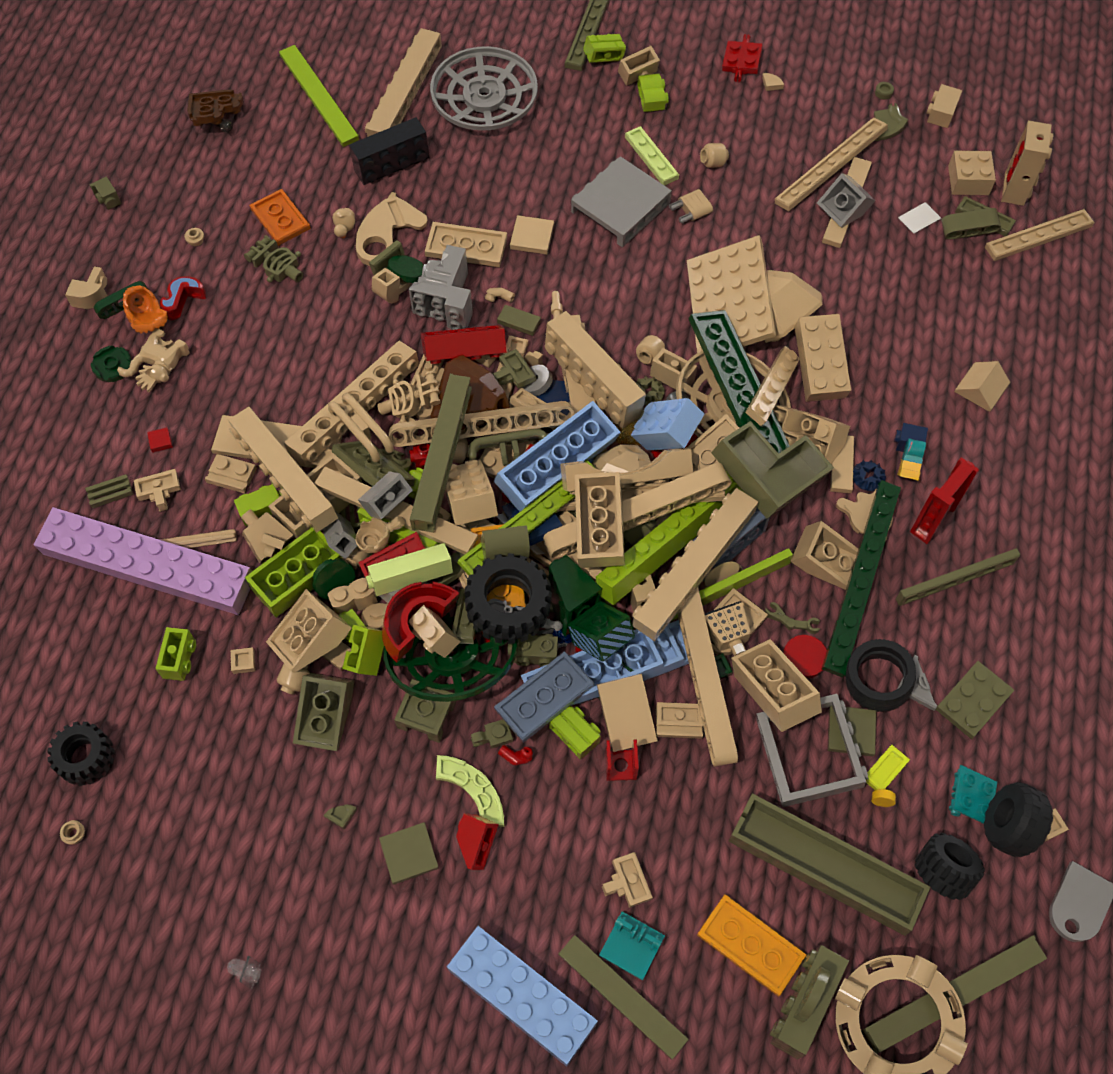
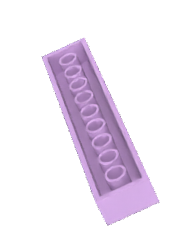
[34,507,252,615]

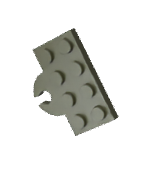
[332,441,415,487]

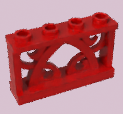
[910,457,979,544]

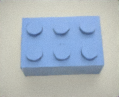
[631,398,704,450]

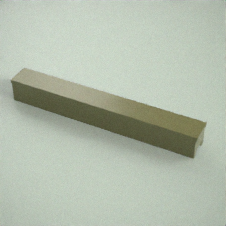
[410,373,472,533]
[861,935,1047,1054]

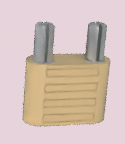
[669,189,713,224]

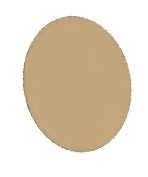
[705,562,739,587]

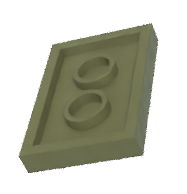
[935,661,1014,739]

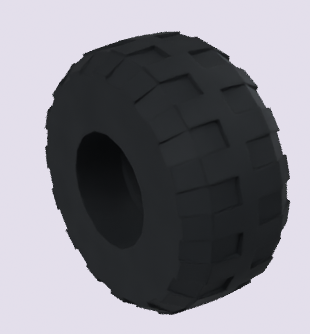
[984,782,1053,857]

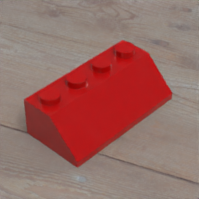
[420,325,507,364]

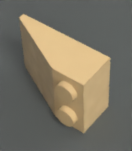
[791,521,858,590]

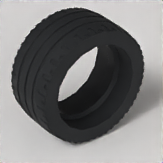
[845,639,917,712]

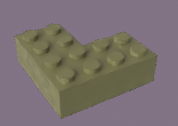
[711,421,834,519]

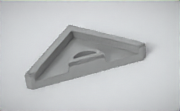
[897,655,937,711]

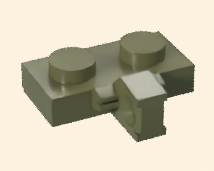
[493,349,536,389]

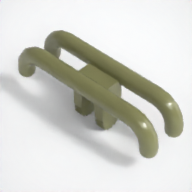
[468,429,548,466]

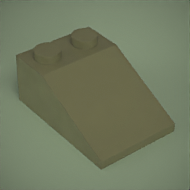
[293,673,355,751]

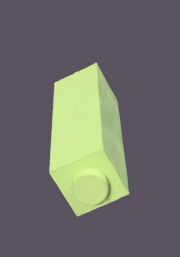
[365,543,453,596]

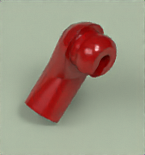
[498,745,533,766]

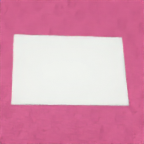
[898,202,941,233]

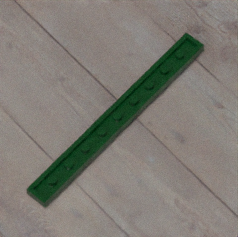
[821,480,901,677]

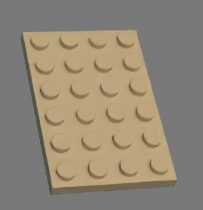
[687,235,776,353]

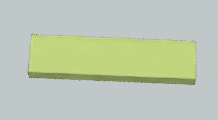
[625,126,679,186]

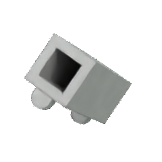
[322,511,357,559]

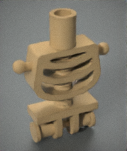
[378,371,441,423]

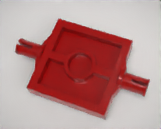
[722,34,763,82]

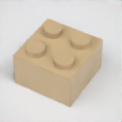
[948,151,996,195]

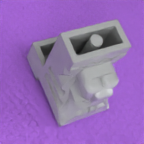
[409,245,473,329]

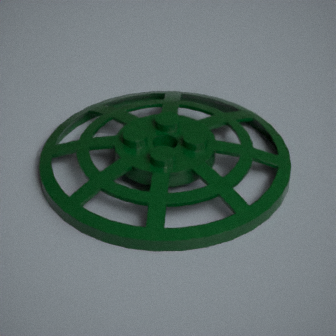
[384,596,518,702]

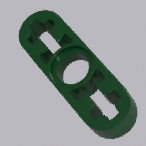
[94,281,149,319]

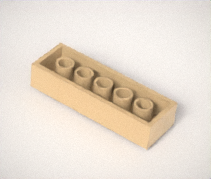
[545,311,646,429]

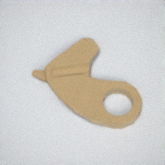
[356,192,428,266]

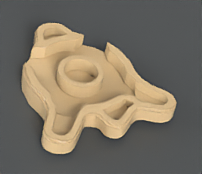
[836,489,893,541]

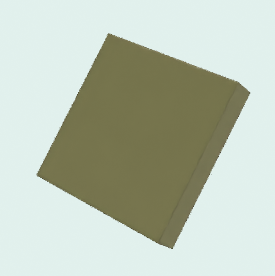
[827,706,876,756]
[379,822,439,885]

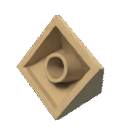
[954,361,1010,412]

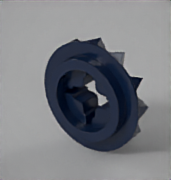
[853,460,886,491]

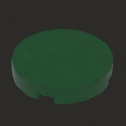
[387,255,424,283]
[91,346,132,382]
[312,558,355,600]

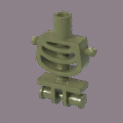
[244,235,303,283]

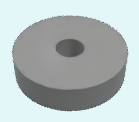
[521,365,552,396]

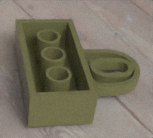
[769,945,849,1060]

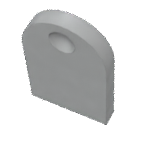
[1049,861,1113,942]

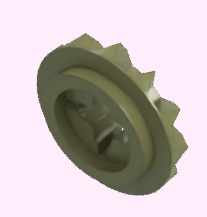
[636,376,664,405]

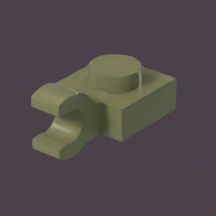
[471,719,513,749]

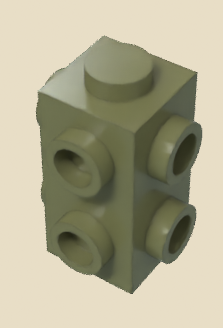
[508,633,558,667]

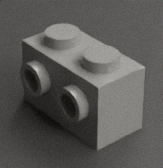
[358,472,413,519]

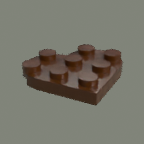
[187,90,244,126]

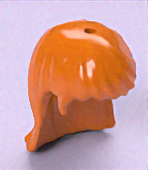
[123,285,168,334]

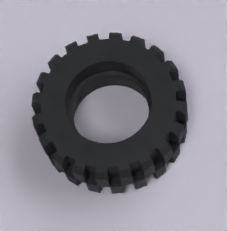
[465,553,552,644]

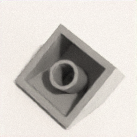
[817,173,876,228]

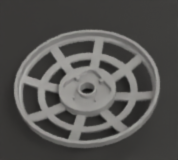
[430,46,538,131]

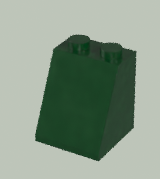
[548,555,602,637]

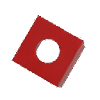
[605,739,639,781]

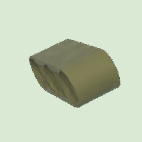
[941,208,1001,240]

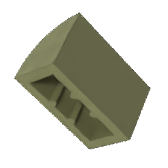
[480,525,530,560]

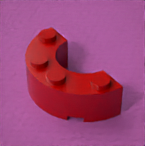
[382,582,459,663]

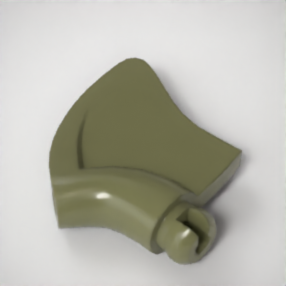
[874,103,909,141]

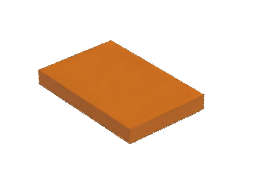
[249,189,311,246]

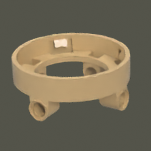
[835,955,968,1074]

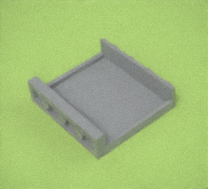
[571,156,672,248]

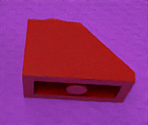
[456,813,499,870]

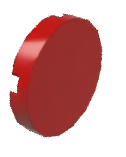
[783,635,827,678]

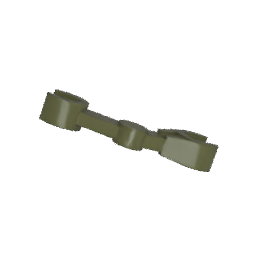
[764,602,820,634]

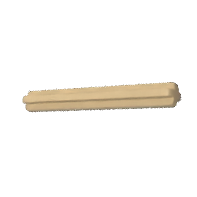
[160,529,237,548]

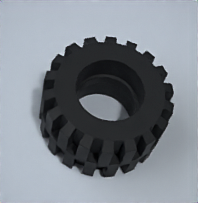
[47,721,115,786]
[915,833,985,900]

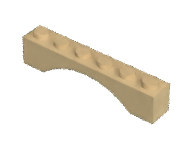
[560,448,693,494]

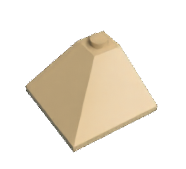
[266,589,351,673]

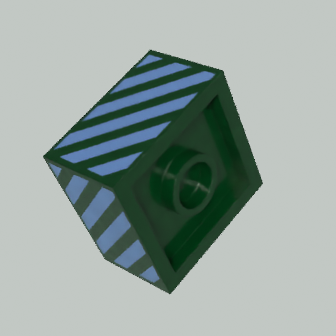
[568,601,635,662]

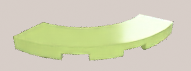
[436,755,504,827]

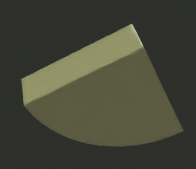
[324,805,357,829]

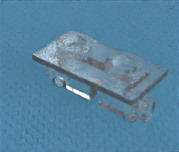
[227,956,261,989]

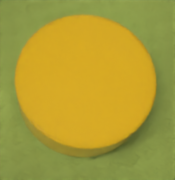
[871,789,896,807]

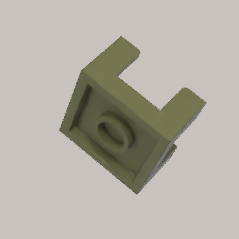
[394,679,456,743]

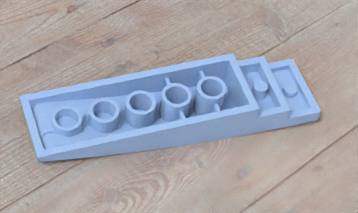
[521,620,689,706]

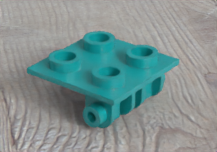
[949,765,997,824]
[599,911,665,981]

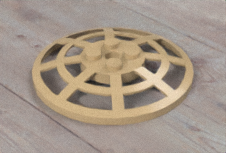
[676,351,791,437]

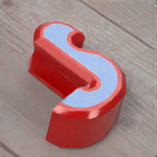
[160,276,206,320]

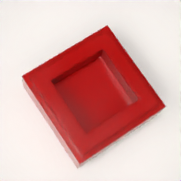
[147,427,173,453]

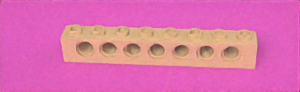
[284,341,419,467]

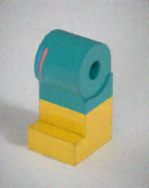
[897,438,926,480]

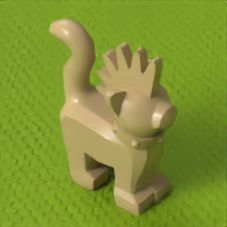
[117,328,190,392]

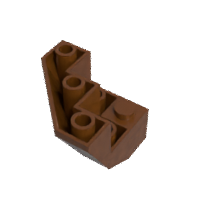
[430,355,510,430]

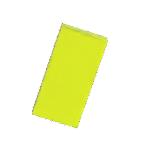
[866,744,910,790]

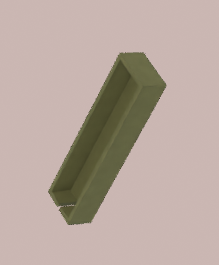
[728,793,930,936]

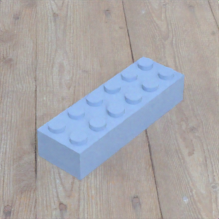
[494,401,620,512]
[447,926,598,1067]

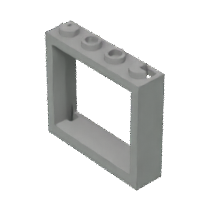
[756,694,868,807]

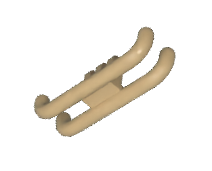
[328,393,394,463]

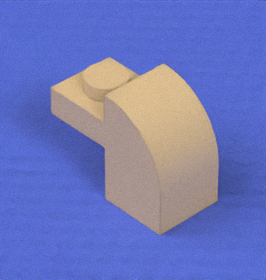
[65,267,107,309]
[372,268,412,303]

